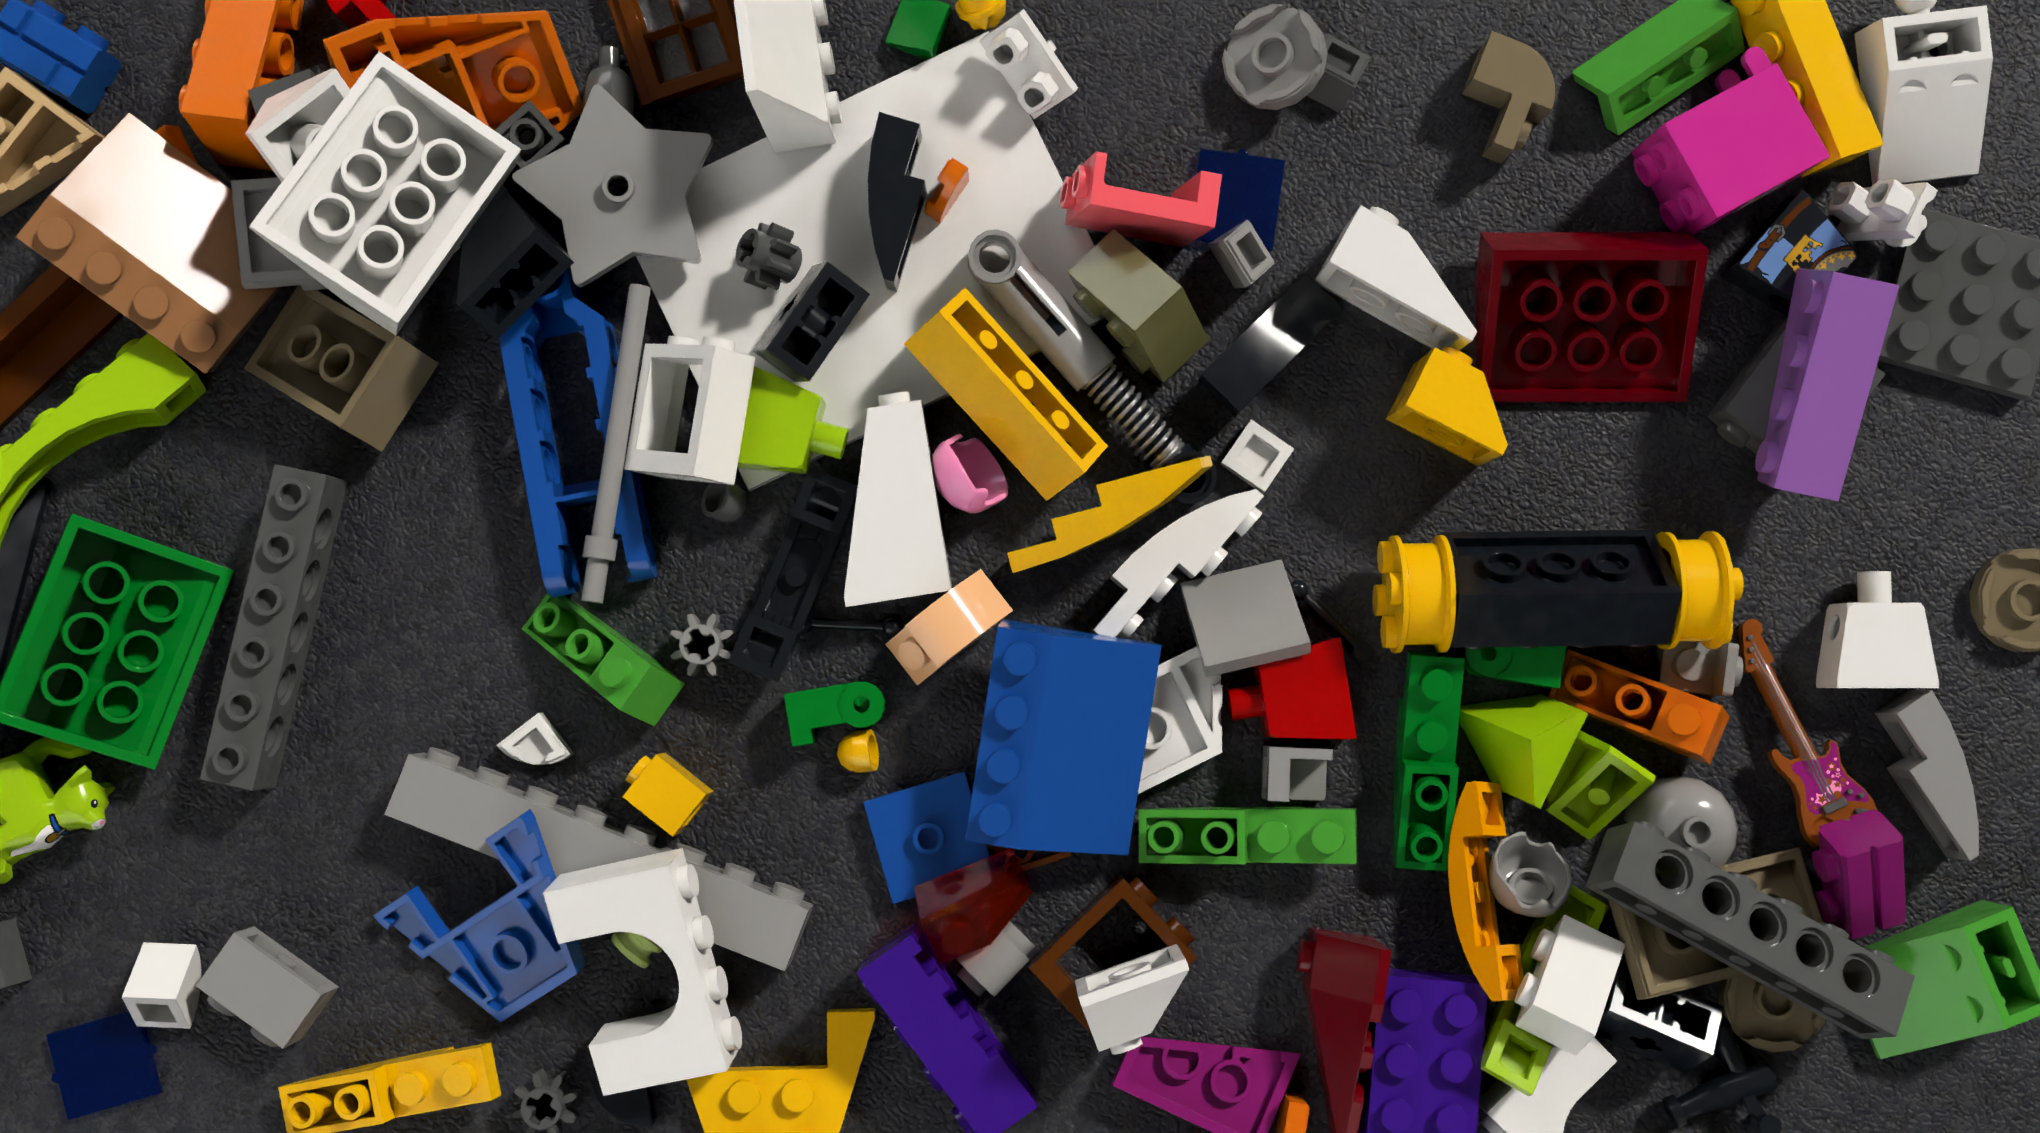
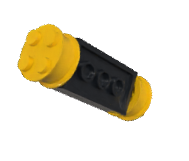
[1372,530,1744,653]

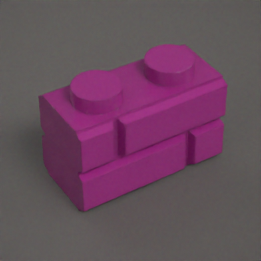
[1812,809,1906,940]

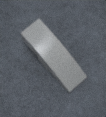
[1875,690,1979,861]

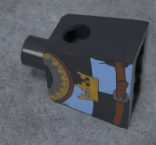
[1720,189,1857,316]

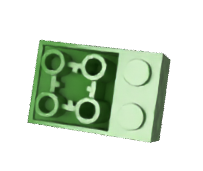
[1843,900,2040,1059]

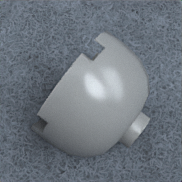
[1624,775,1738,878]

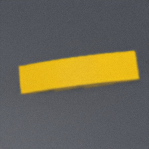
[1007,455,1213,573]

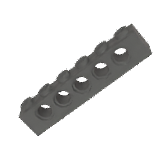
[200,464,348,791]
[1585,820,1915,1039]

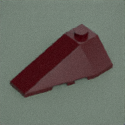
[1296,927,1392,1133]

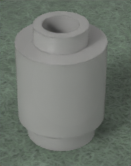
[957,917,1035,997]

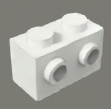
[1514,915,1626,1056]

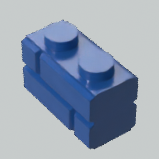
[0,0,122,114]

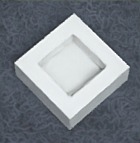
[1220,419,1294,494]

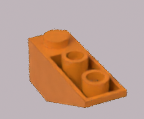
[1548,649,1730,765]

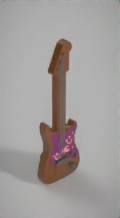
[1738,618,1877,847]

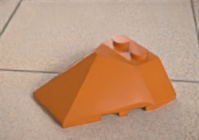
[323,10,583,175]

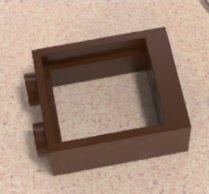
[1029,874,1197,1035]

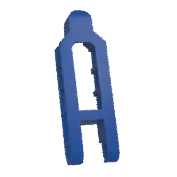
[499,267,657,598]

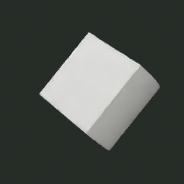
[122,942,201,1029]

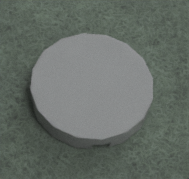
[1222,4,1328,110]

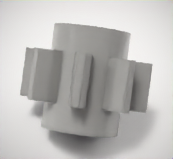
[670,613,736,676]

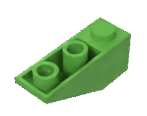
[522,593,685,727]

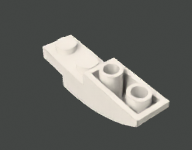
[1092,489,1264,639]

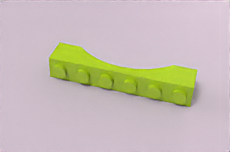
[0,333,207,549]

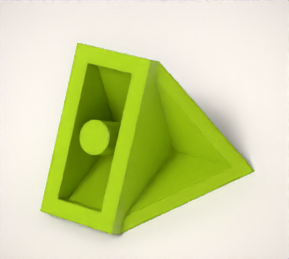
[1459,694,1588,809]
[1546,730,1656,840]

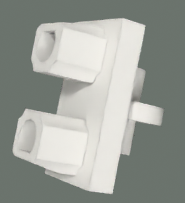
[979,9,1078,119]
[1827,178,1938,247]

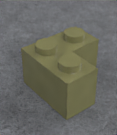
[1067,229,1209,383]

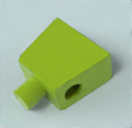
[737,366,849,474]

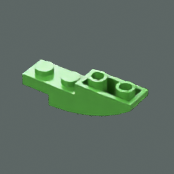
[1138,807,1357,865]

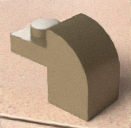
[1462,31,1555,164]

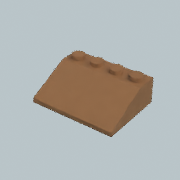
[16,113,281,374]

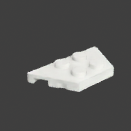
[1138,646,1222,794]

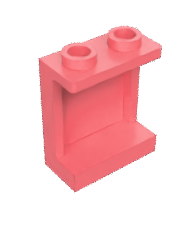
[1060,151,1222,247]

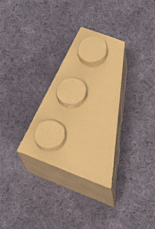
[0,67,105,217]

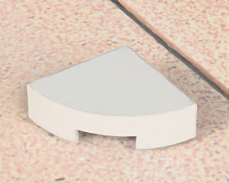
[497,712,574,765]

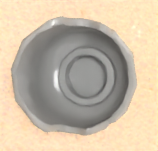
[1489,832,1573,918]

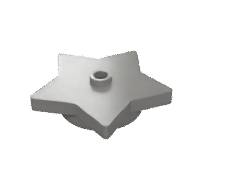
[512,84,713,288]

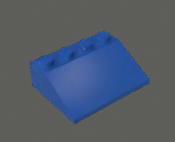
[965,619,1162,855]

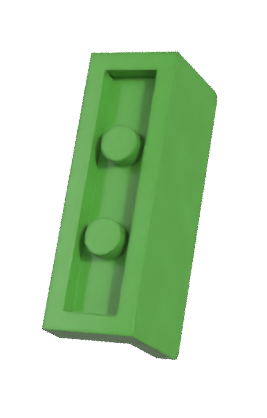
[1572,0,1745,136]

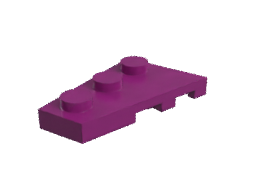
[1110,1036,1301,1133]

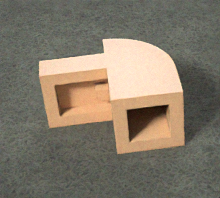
[885,569,1013,686]

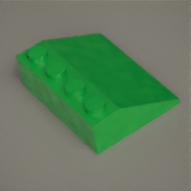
[0,513,234,770]

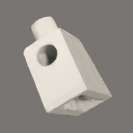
[1816,571,1939,688]

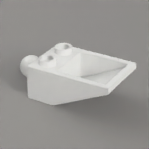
[1854,0,1993,185]

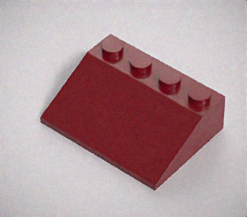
[1475,232,1709,402]

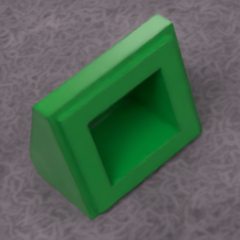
[885,0,952,60]

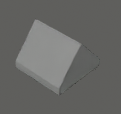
[1208,219,1275,288]

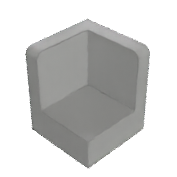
[1261,745,1333,802]

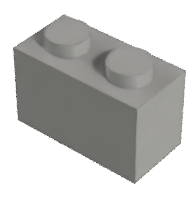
[196,926,339,1049]

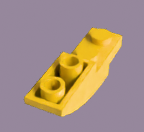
[278,1042,502,1133]

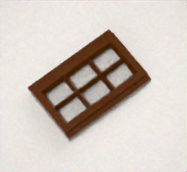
[607,0,744,109]

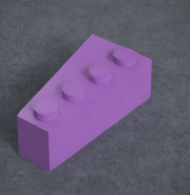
[1755,268,1899,501]

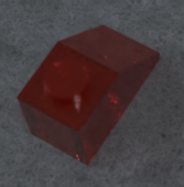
[914,848,1032,964]

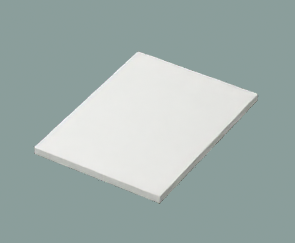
[636,31,1106,491]

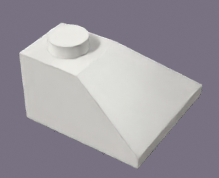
[1075,944,1189,1055]

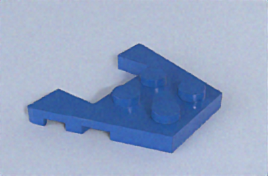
[373,809,586,1023]

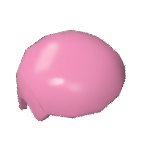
[932,434,1009,513]

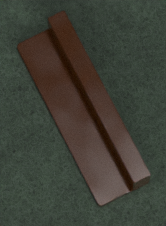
[0,264,124,431]

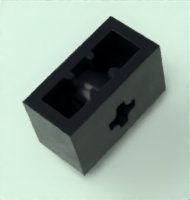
[753,261,870,382]
[1596,963,1724,1074]

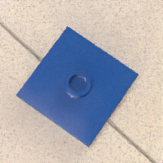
[863,771,995,904]

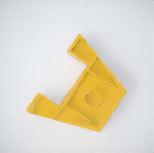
[686,1008,876,1133]

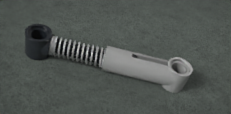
[968,229,1217,504]

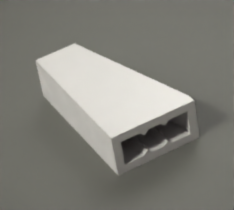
[844,391,952,607]

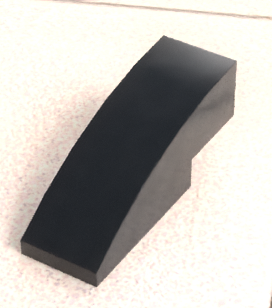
[868,112,927,292]
[1198,273,1343,417]

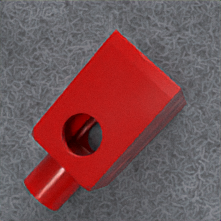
[1227,637,1357,739]

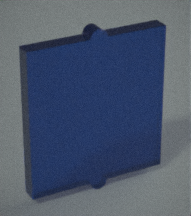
[1196,148,1285,251]
[46,1011,163,1120]

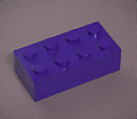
[1357,968,1487,1133]

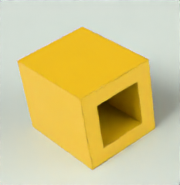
[622,753,714,837]

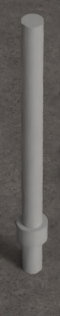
[581,284,651,604]

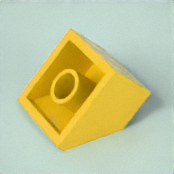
[1386,347,1508,466]

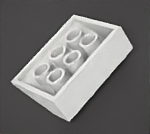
[734,0,842,153]
[249,51,521,336]

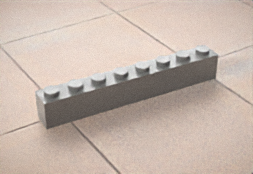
[384,747,814,971]

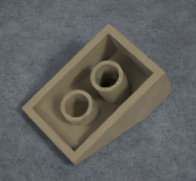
[244,285,439,452]

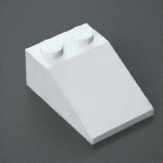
[1315,205,1477,351]

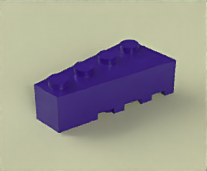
[856,922,1038,1133]

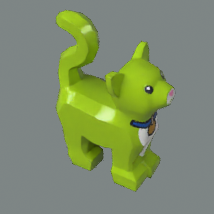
[0,737,115,885]

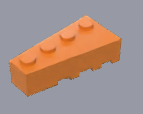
[179,0,304,171]

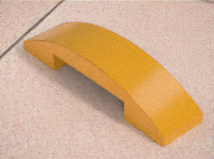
[1448,781,1524,1001]

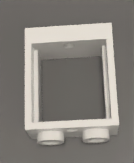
[624,336,756,485]

